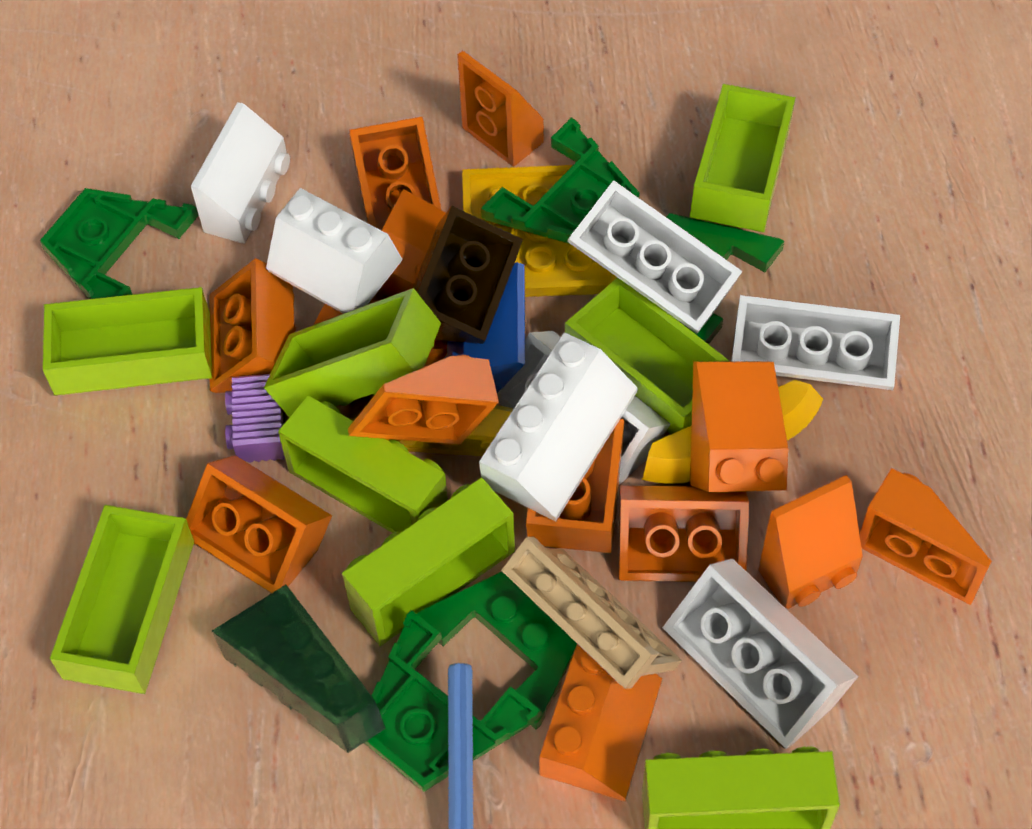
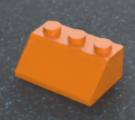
[209,258,296,393]
[186,455,332,597]
[619,485,749,582]
[539,644,662,801]

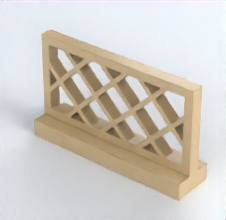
[501,537,682,689]

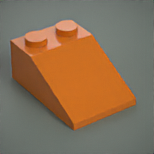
[457,50,544,167]
[349,116,441,230]
[379,189,446,297]
[348,355,499,445]
[690,361,788,492]
[526,419,624,553]
[860,468,992,605]
[758,475,863,609]

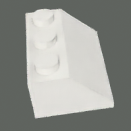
[191,102,290,244]
[266,188,403,314]

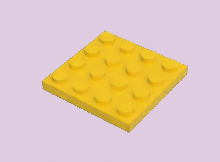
[462,165,617,297]

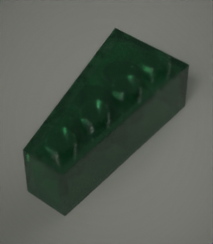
[212,585,386,753]

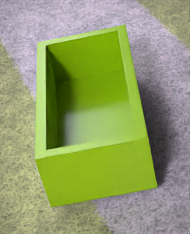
[690,84,796,232]
[565,277,730,434]
[43,287,212,396]
[264,288,441,417]
[278,395,448,533]
[342,477,515,646]
[50,505,195,694]
[642,746,840,829]

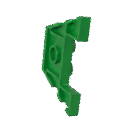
[481,117,640,244]
[40,188,199,299]
[666,213,784,344]
[417,571,577,730]
[355,610,542,792]

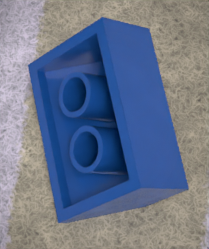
[444,262,525,393]

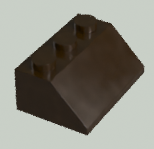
[413,206,523,344]

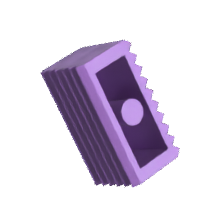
[225,374,285,463]

